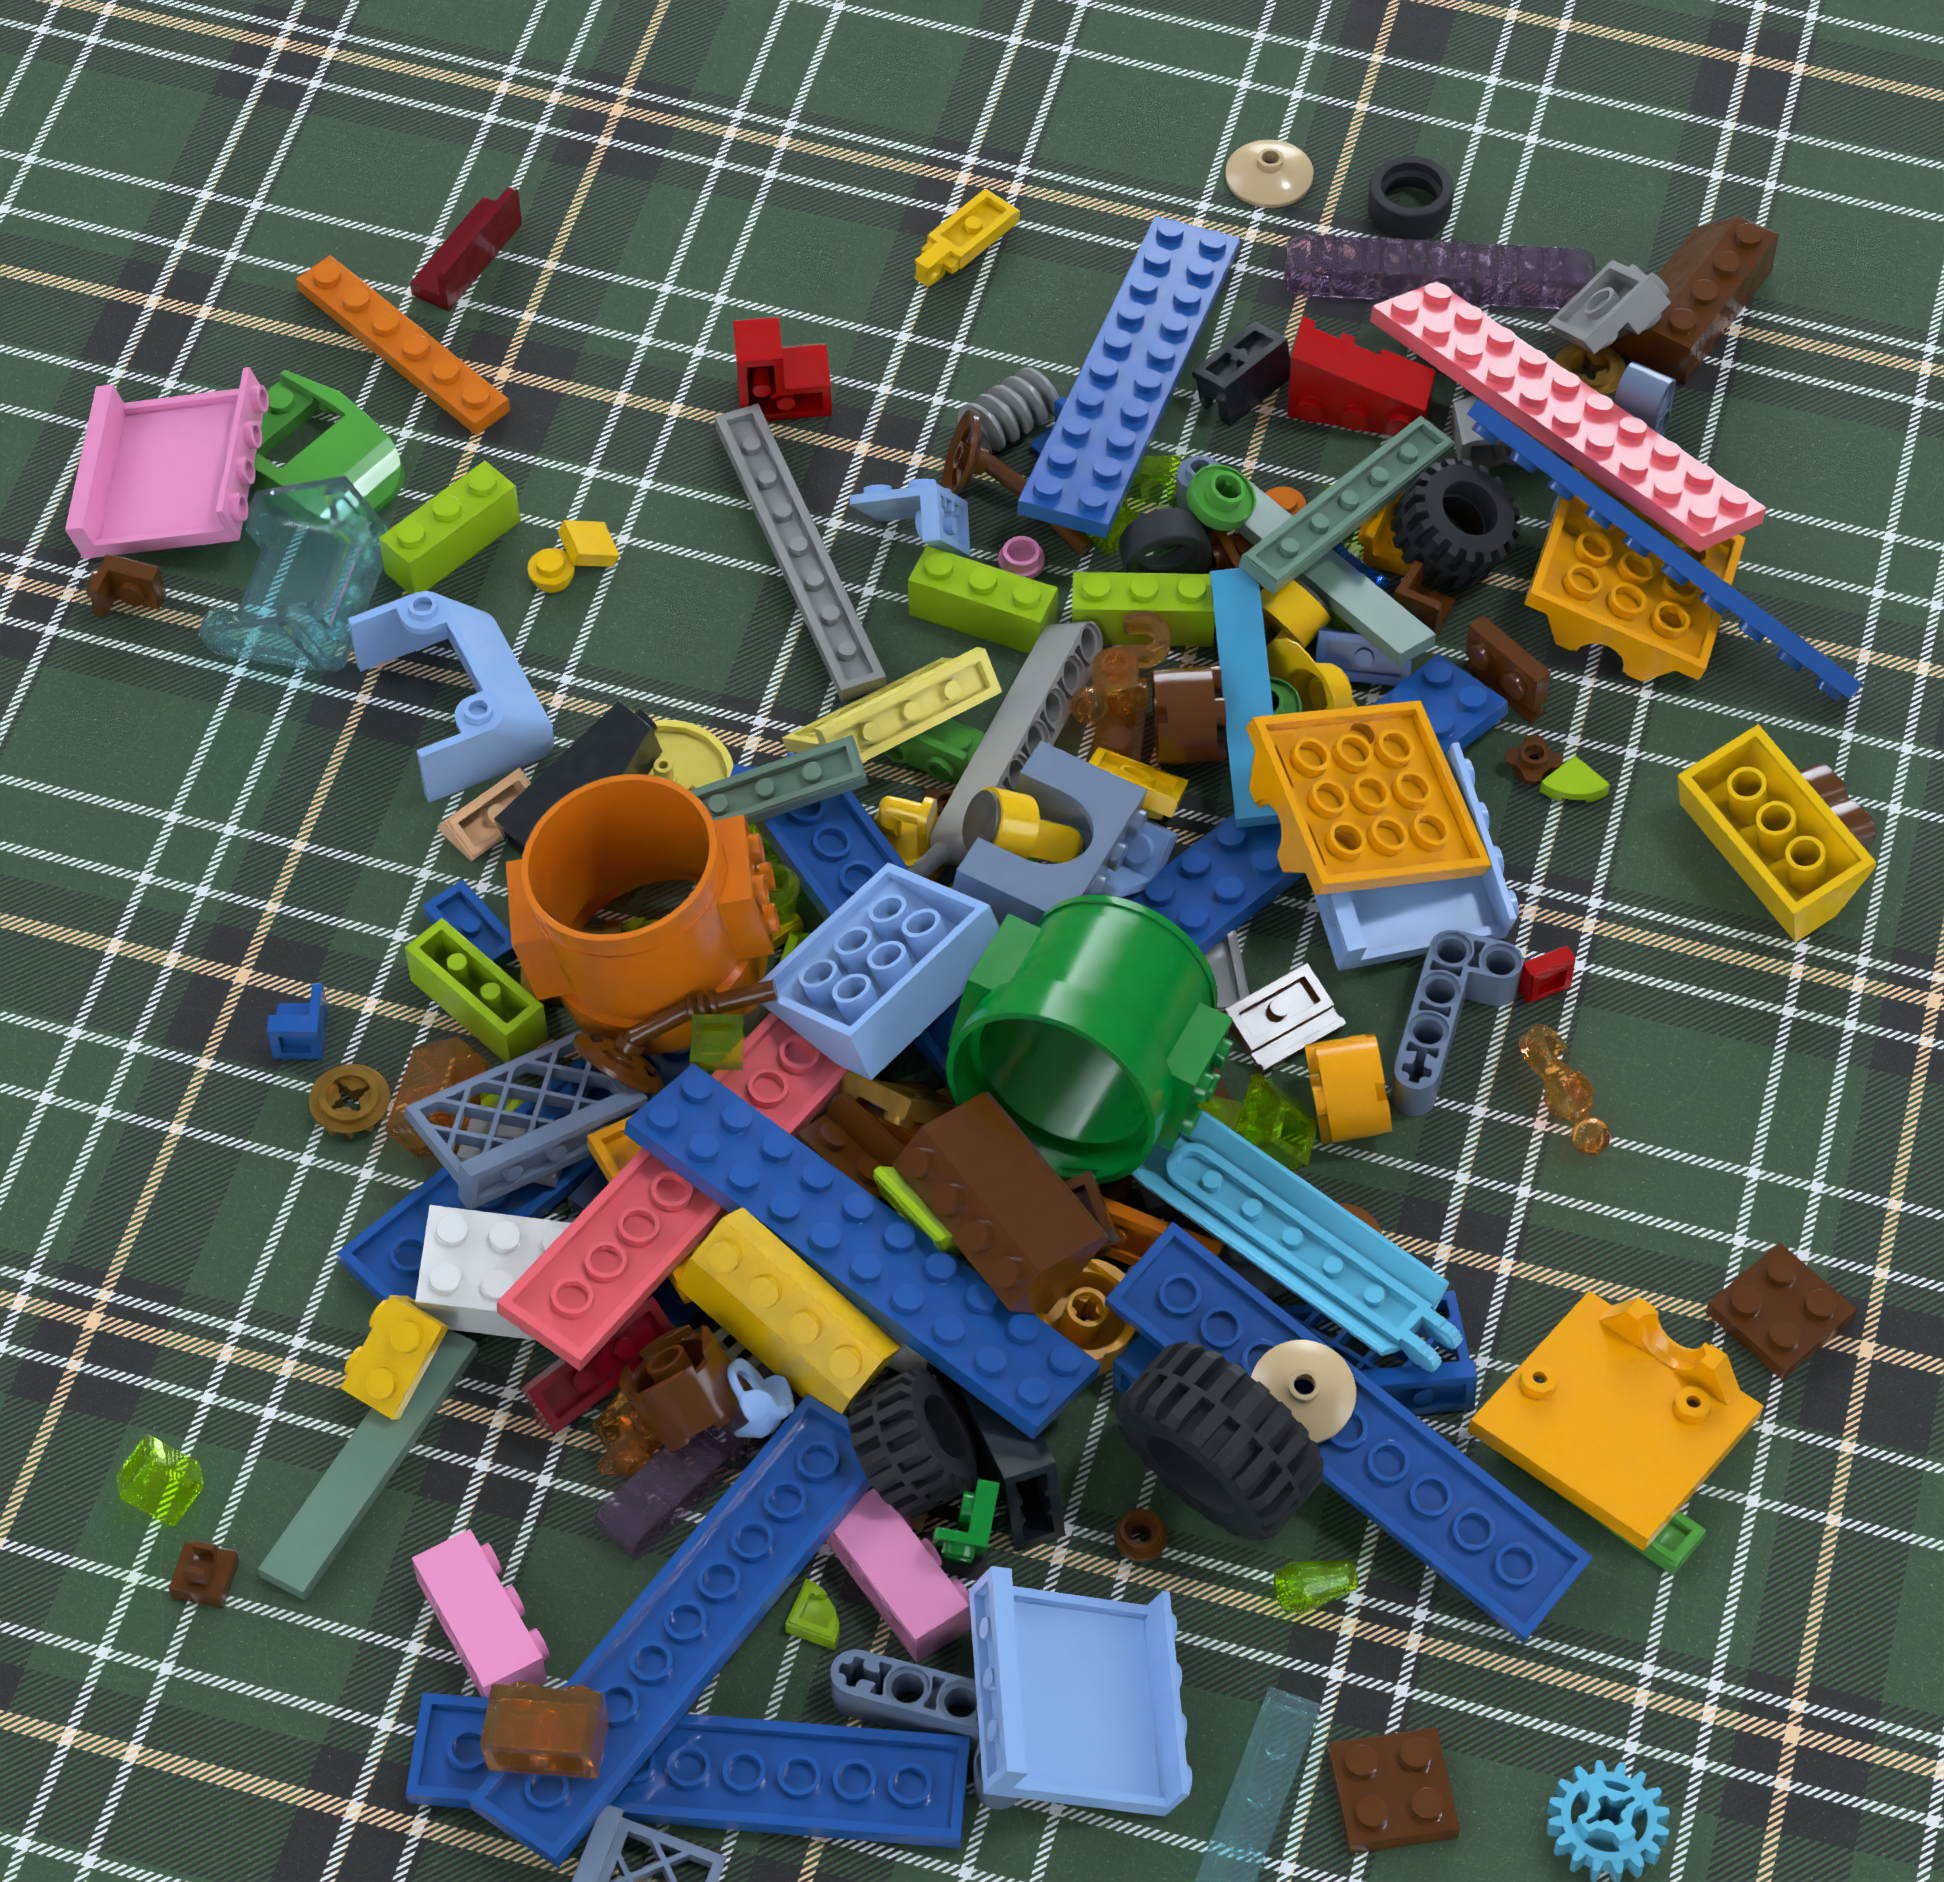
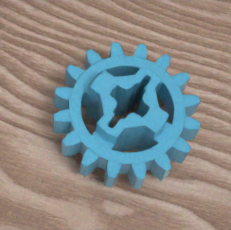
[1546,1760,1670,1882]

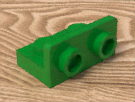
[931,1479,1000,1565]

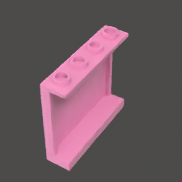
[65,367,269,559]

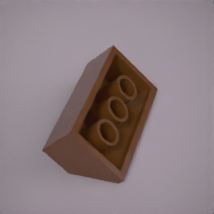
[1608,216,1779,385]
[892,1092,1109,1314]

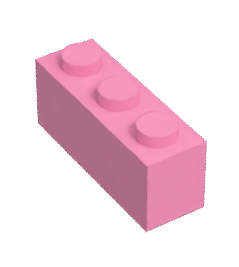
[826,1488,970,1663]
[412,1529,550,1700]

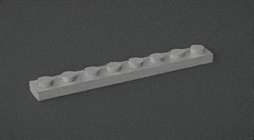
[715,404,886,702]

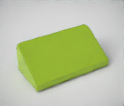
[873,1166,961,1256]

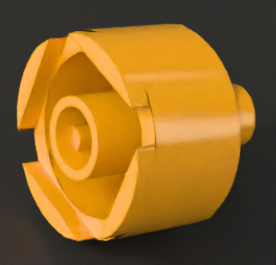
[1304,1033,1393,1144]
[1033,1259,1135,1376]

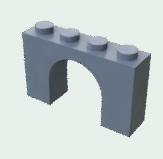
[952,740,1148,926]

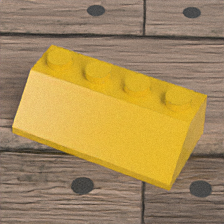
[1677,724,1876,942]
[677,1207,901,1416]

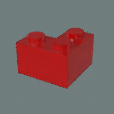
[733,317,832,421]

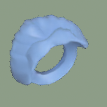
[727,1358,795,1438]

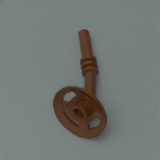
[942,410,1094,557]
[573,980,778,1095]

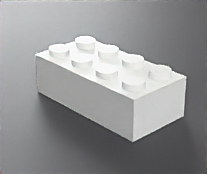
[415,1205,571,1340]

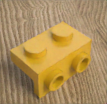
[341,1295,449,1420]

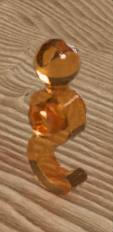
[1070,611,1170,724]
[1519,1024,1611,1155]

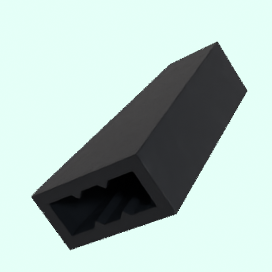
[494,701,662,856]
[945,1374,1066,1552]

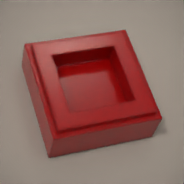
[1519,945,1576,1003]

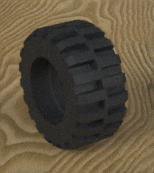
[1116,1341,1324,1541]

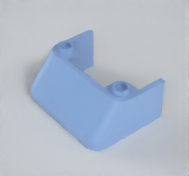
[348,591,554,803]

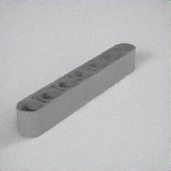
[930,621,1103,866]

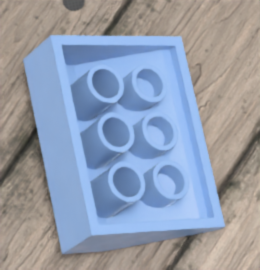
[759,863,1000,1080]

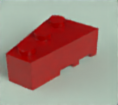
[1287,316,1436,437]

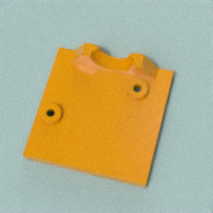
[1524,464,1746,682]
[1246,700,1492,895]
[1467,1291,1764,1551]

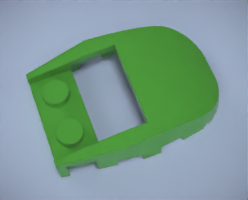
[252,370,405,531]

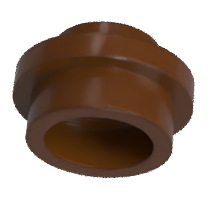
[1114,1509,1168,1562]

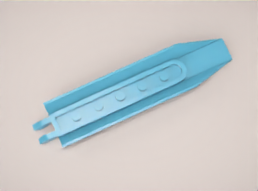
[1130,1111,1463,1372]

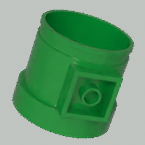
[946,895,1234,1184]

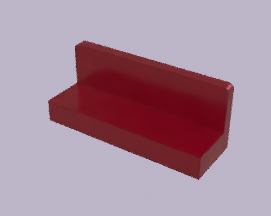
[410,186,522,311]
[521,1295,675,1434]

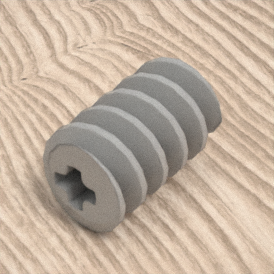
[958,367,1060,454]

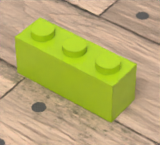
[379,460,521,595]
[908,545,1058,654]
[1072,572,1215,647]
[404,918,549,1063]

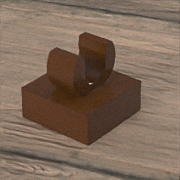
[169,1540,239,1608]

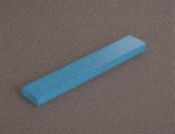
[1210,568,1280,828]

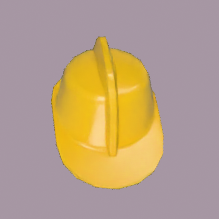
[1266,638,1357,712]

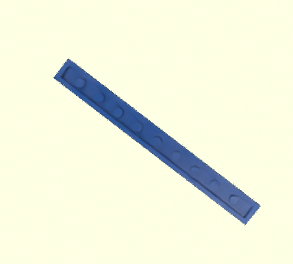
[1467,399,1864,701]

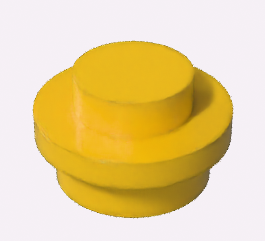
[528,548,575,593]

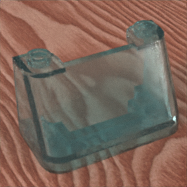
[197,476,388,673]

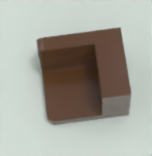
[1394,560,1456,642]

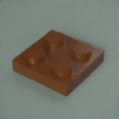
[1706,1242,1857,1381]
[1327,1727,1460,1854]

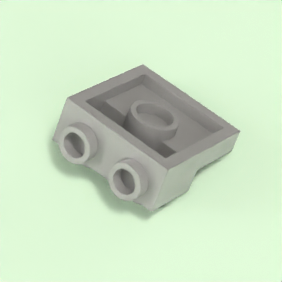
[1547,260,1671,354]

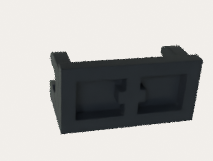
[1192,321,1291,426]

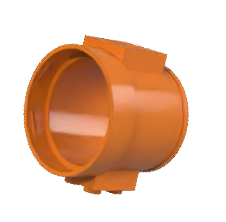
[506,774,780,1055]

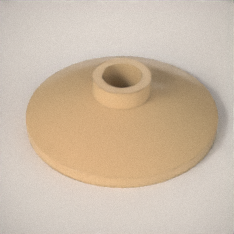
[1225,140,1314,208]
[1251,1340,1356,1444]

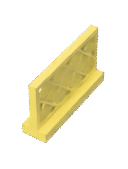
[782,647,1002,763]

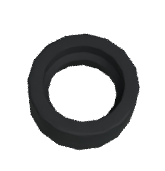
[1368,155,1454,240]
[1119,508,1212,574]

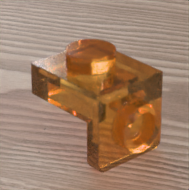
[591,1391,662,1475]

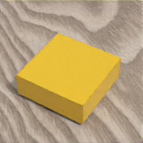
[558,520,620,567]

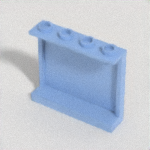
[1313,742,1519,971]
[969,1566,1192,1816]

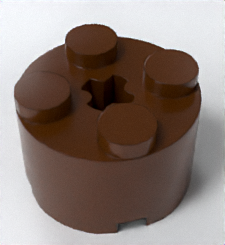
[1151,665,1226,765]
[619,1325,743,1451]

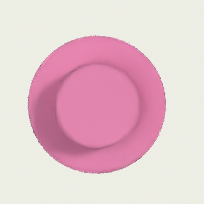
[998,536,1045,579]

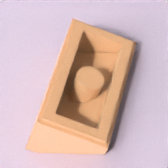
[437,767,531,862]

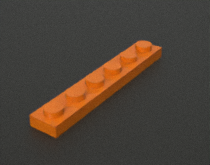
[296,255,511,436]

